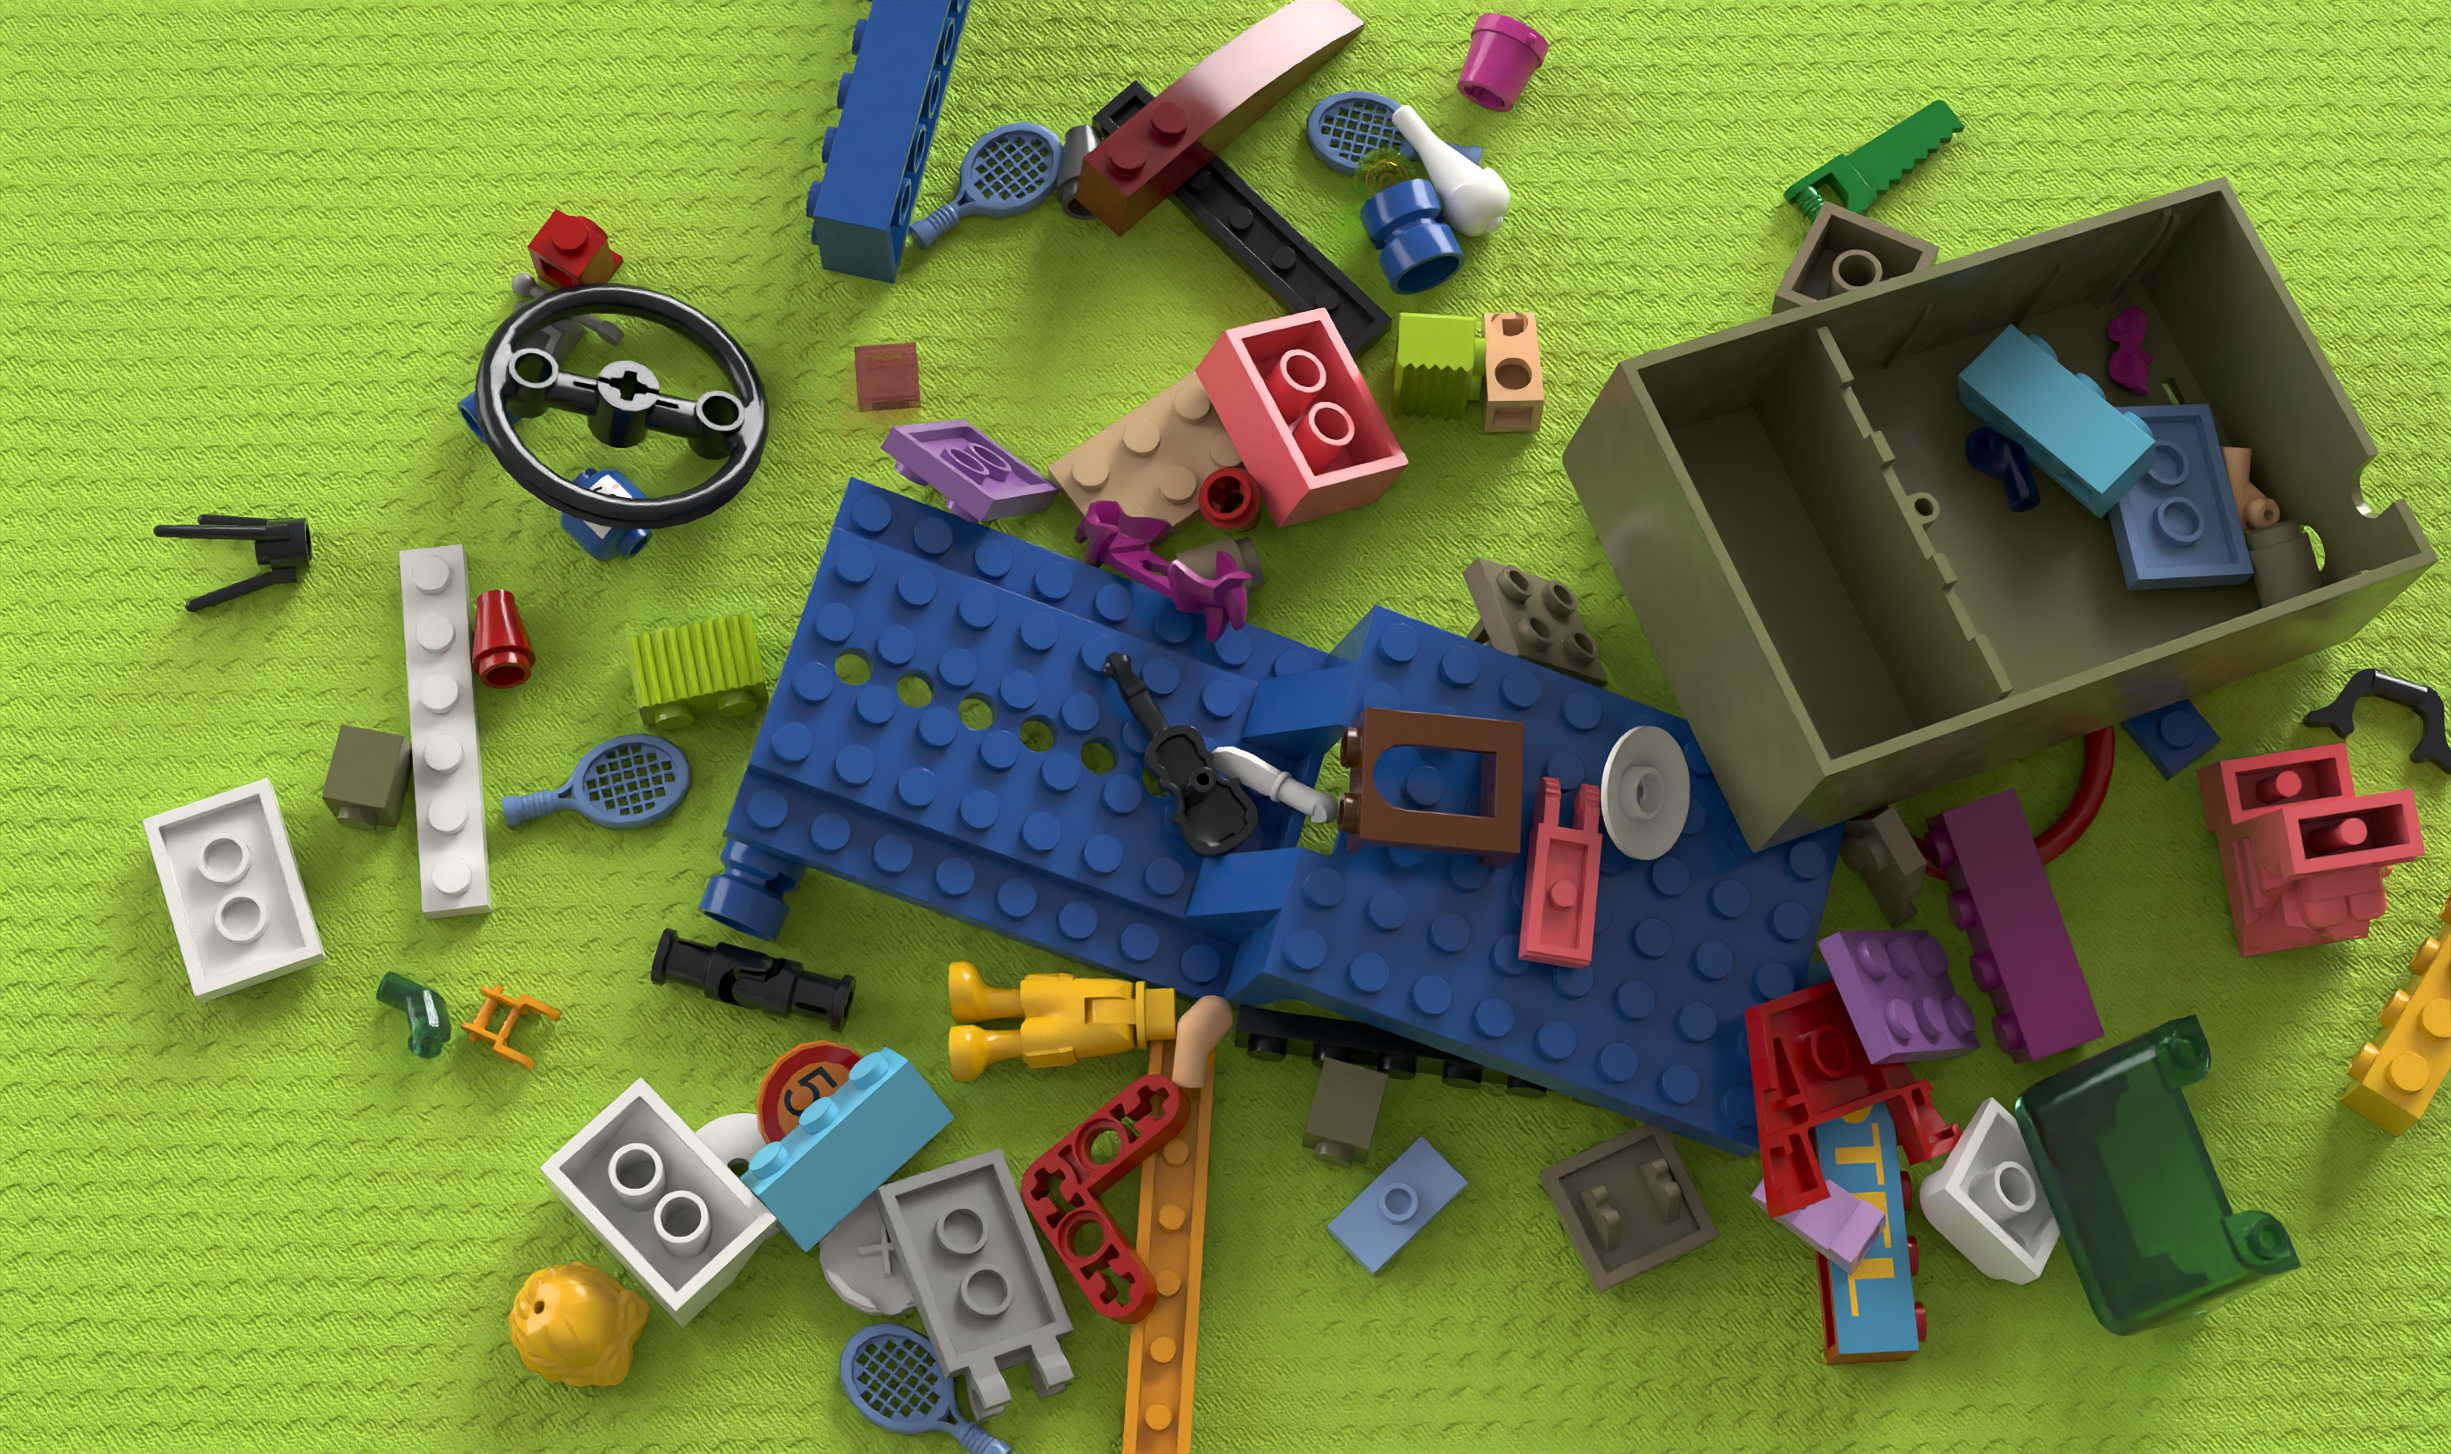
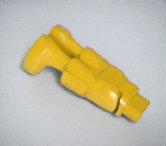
[948,961,1177,1082]

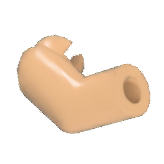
[2220,446,2280,532]
[1172,995,1233,1088]

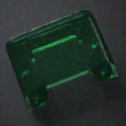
[2014,1014,2302,1336]

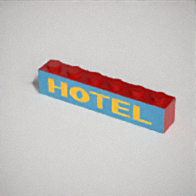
[1803,961,1927,1365]

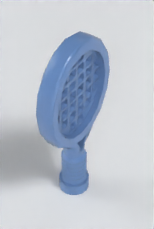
[1307,91,1483,179]
[908,122,1063,251]
[501,733,691,830]
[840,1323,1013,1454]

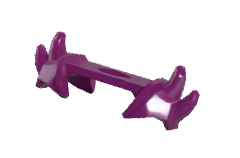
[1074,500,1252,643]

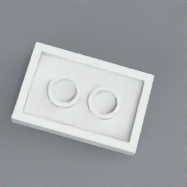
[142,778,327,1003]

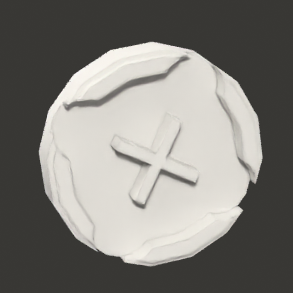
[819,1183,918,1317]

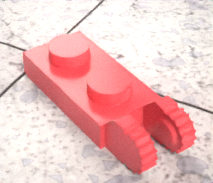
[1518,777,1603,970]

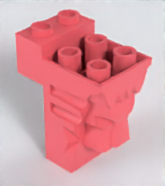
[2197,742,2425,957]

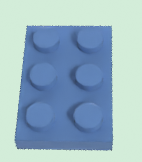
[2108,403,2254,590]

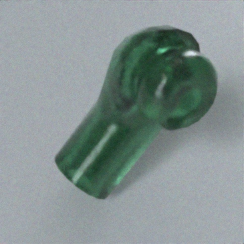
[376,971,452,1059]

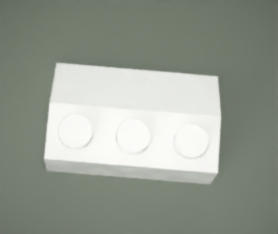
[540,1077,778,1328]

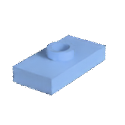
[1327,1136,1468,1277]

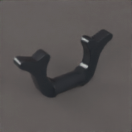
[2303,668,2451,775]

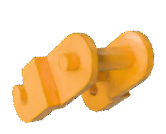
[460,984,561,1071]

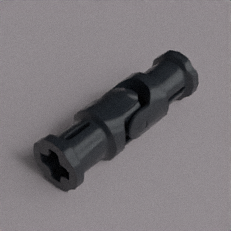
[651,928,856,1033]

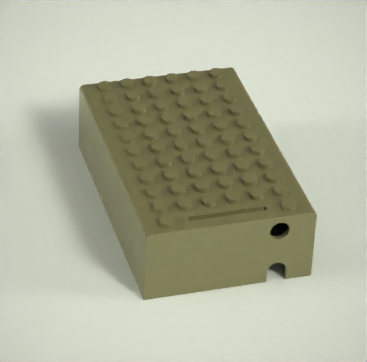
[1562,176,2438,853]

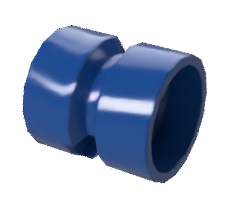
[1360,179,1465,295]
[697,839,807,942]

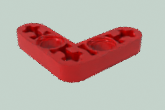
[1021,1074,1191,1325]

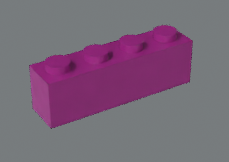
[1924,788,2105,1064]

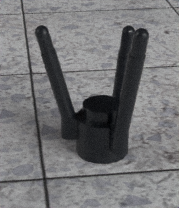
[153,514,312,612]

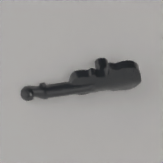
[1102,652,1258,858]

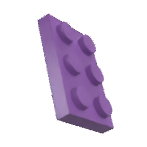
[880,419,1061,523]
[1818,930,1980,1065]

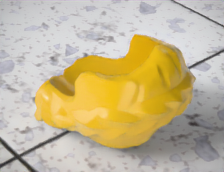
[508,1260,650,1388]

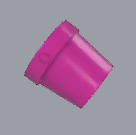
[1457,13,1549,112]

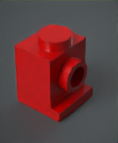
[527,209,624,289]

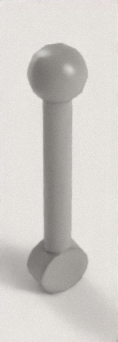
[512,273,624,346]

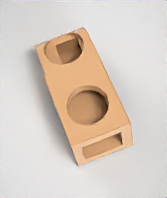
[1481,312,1544,432]

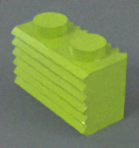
[1391,312,1487,421]
[625,612,770,730]

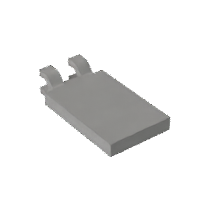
[874,1148,1074,1422]

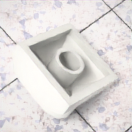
[1920,1097,2084,1285]

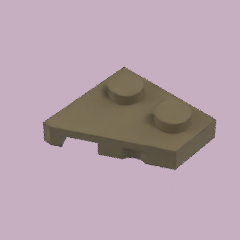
[1838,806,1927,929]

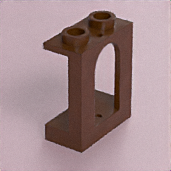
[1337,707,1524,868]

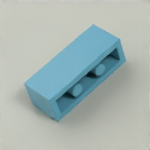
[1958,324,2156,519]
[739,1047,955,1253]

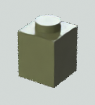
[322,724,413,831]
[1302,1057,1389,1167]

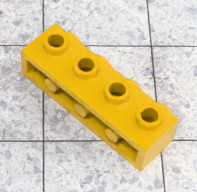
[2339,894,2451,1137]

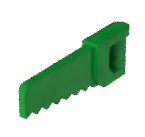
[1783,100,1965,223]

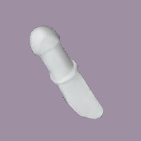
[1213,746,1338,823]

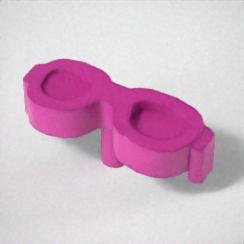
[2108,305,2153,397]

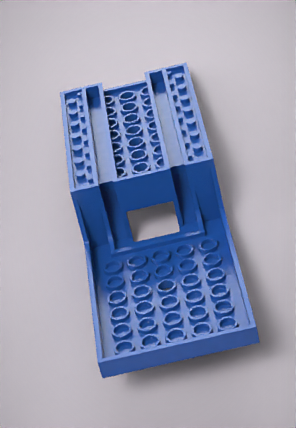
[722,477,1847,1158]

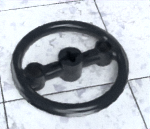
[474,283,769,530]

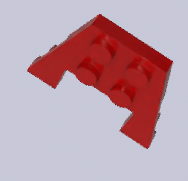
[1745,979,1963,1219]

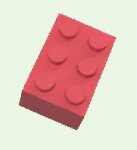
[1195,307,1409,528]

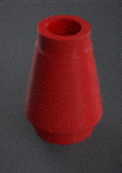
[1198,467,1261,532]
[472,590,536,689]

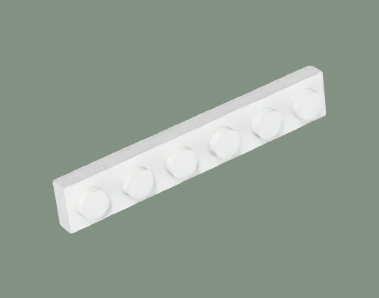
[399,544,492,920]

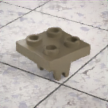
[1462,557,1608,688]
[1539,1123,1719,1296]

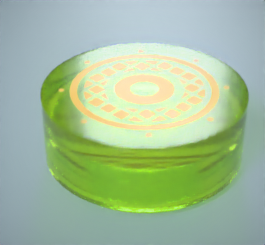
[1354,147,1417,203]

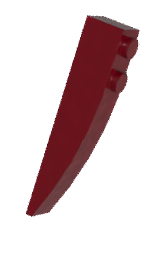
[1076,0,1365,237]

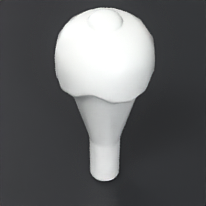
[1392,105,1510,237]

